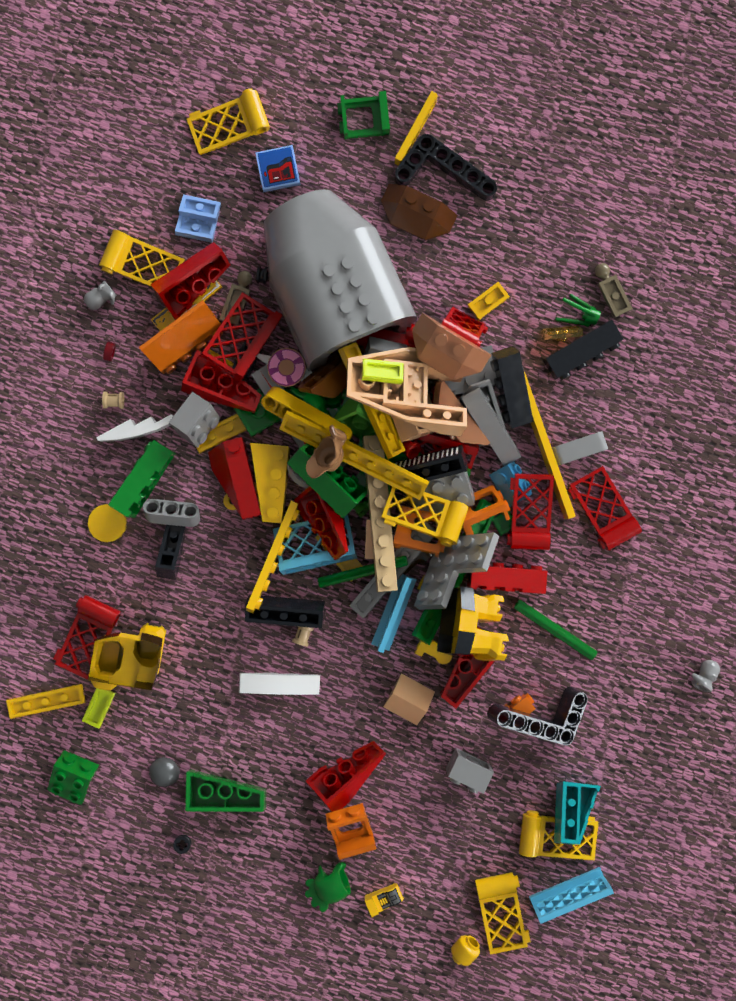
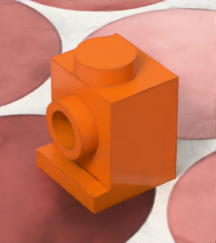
[504,693,536,714]

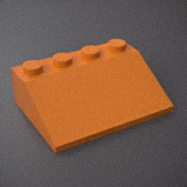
[139,300,223,374]

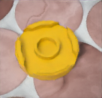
[88,504,127,542]

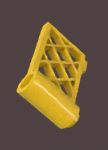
[187,89,270,155]
[99,229,185,287]
[381,486,468,547]
[519,810,599,860]
[475,872,531,955]

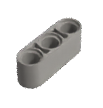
[552,431,608,466]
[143,499,200,527]

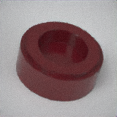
[103,342,116,362]

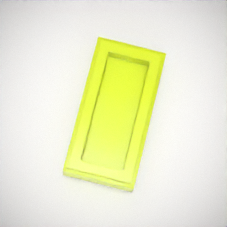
[362,358,404,384]
[82,688,116,729]

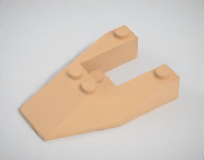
[346,347,467,436]

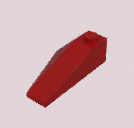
[181,350,262,413]
[208,437,261,520]
[306,741,386,812]

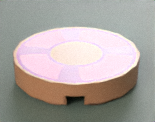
[267,348,306,387]

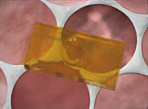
[541,325,583,341]

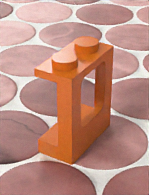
[462,485,510,535]
[393,506,445,558]
[325,803,377,860]

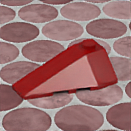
[294,486,349,560]

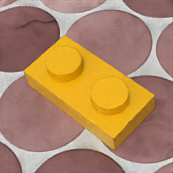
[467,282,510,321]

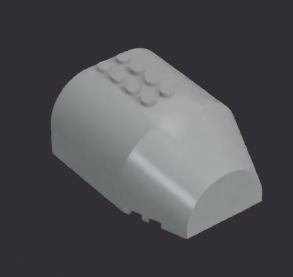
[264,189,417,372]

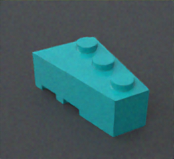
[554,781,601,845]

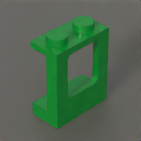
[337,91,390,139]

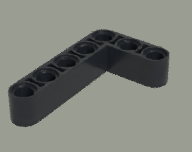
[395,134,497,201]
[487,687,588,745]

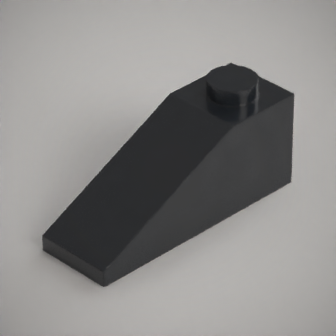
[155,525,186,580]

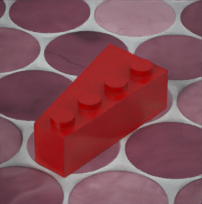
[467,562,548,594]

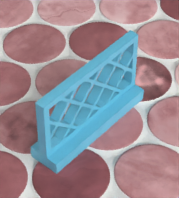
[273,514,357,575]
[371,574,417,653]
[529,867,614,924]

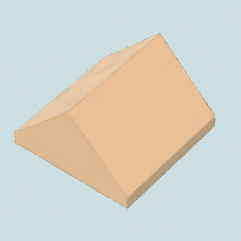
[383,673,435,725]

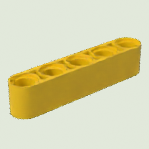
[261,386,353,441]

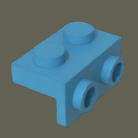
[489,461,532,507]

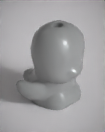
[84,281,117,310]
[691,660,720,692]

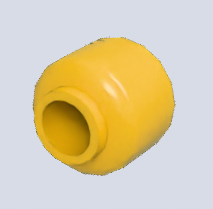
[451,935,480,966]

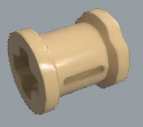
[102,391,124,409]
[292,626,314,647]

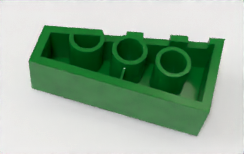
[287,443,367,518]

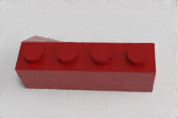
[150,242,231,320]
[440,626,505,709]

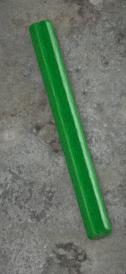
[318,556,408,588]
[514,599,597,660]

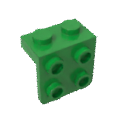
[47,750,99,805]

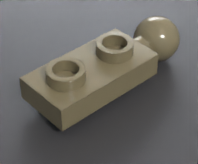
[595,263,633,318]
[219,271,252,326]

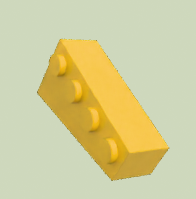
[250,443,290,523]

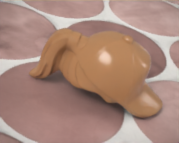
[306,425,347,479]

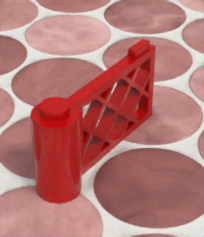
[442,307,488,347]
[568,466,642,551]
[506,474,554,550]
[53,595,121,680]

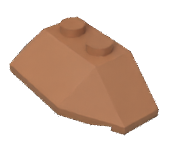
[412,313,491,380]
[433,380,490,445]

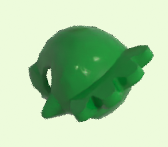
[305,862,351,912]

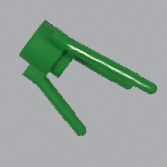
[555,294,601,327]

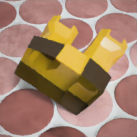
[88,623,166,691]

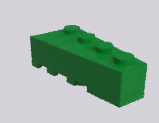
[108,440,176,518]
[185,769,266,812]

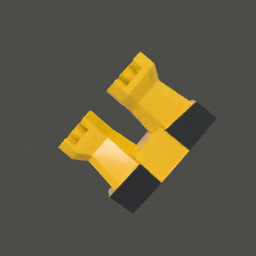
[437,587,509,661]

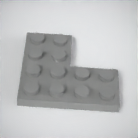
[414,532,499,610]

